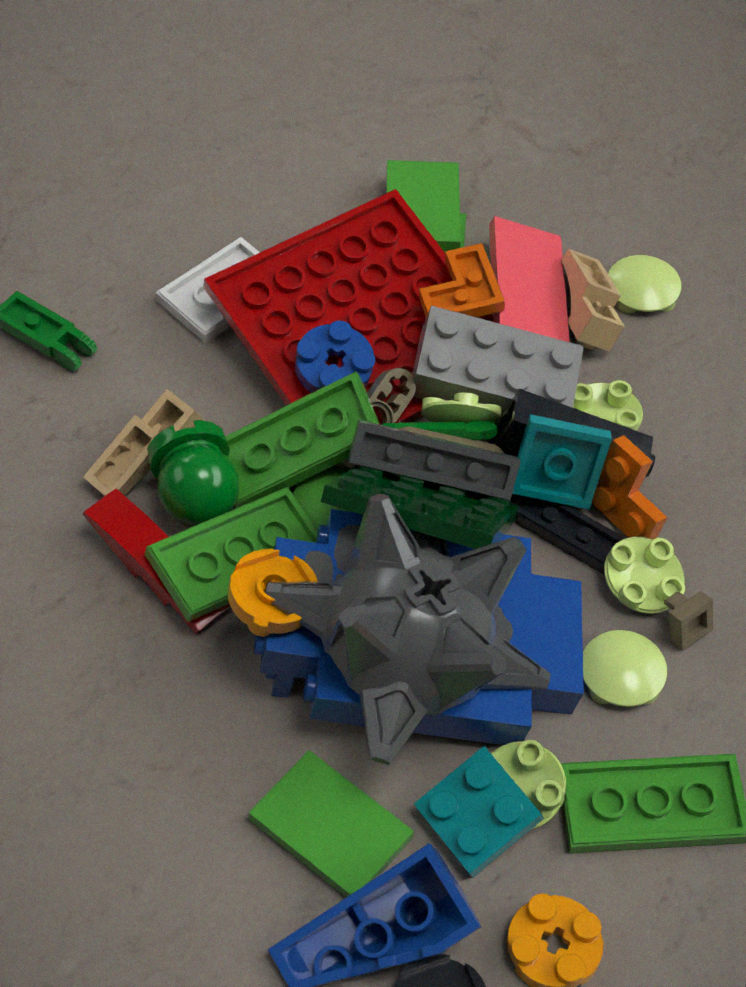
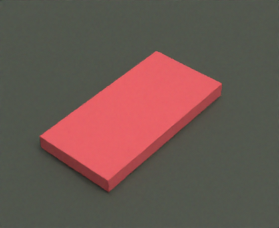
[489,216,570,342]

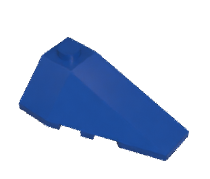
[268,843,482,987]

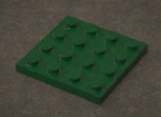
[321,465,519,549]

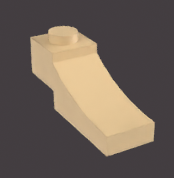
[561,248,625,352]
[83,389,205,496]

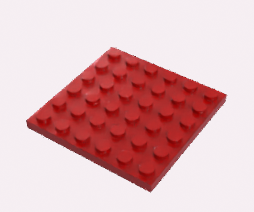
[203,189,494,425]

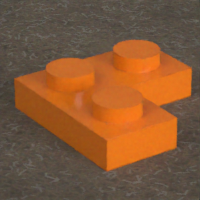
[419,243,505,317]
[591,435,667,539]

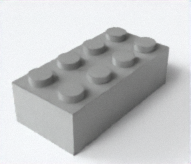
[412,305,584,415]

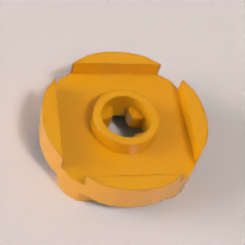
[227,549,318,637]
[506,893,604,987]

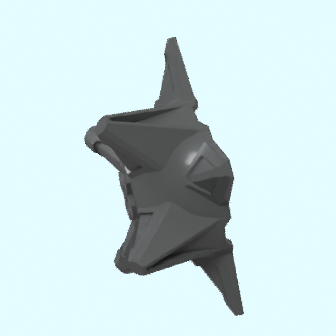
[265,494,551,765]

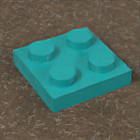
[512,414,612,509]
[414,746,544,878]

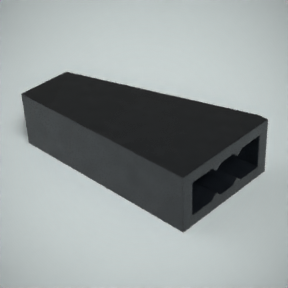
[488,388,655,477]

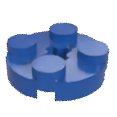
[295,320,375,393]

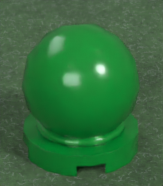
[147,420,239,527]

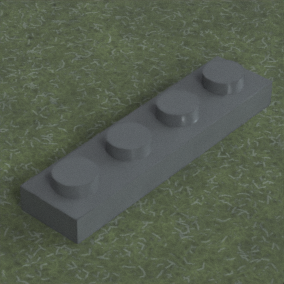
[348,419,521,500]

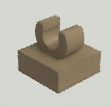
[664,591,713,651]

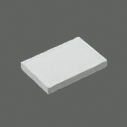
[156,237,260,344]

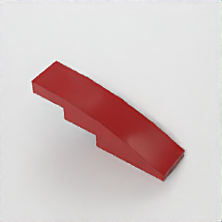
[83,488,230,634]

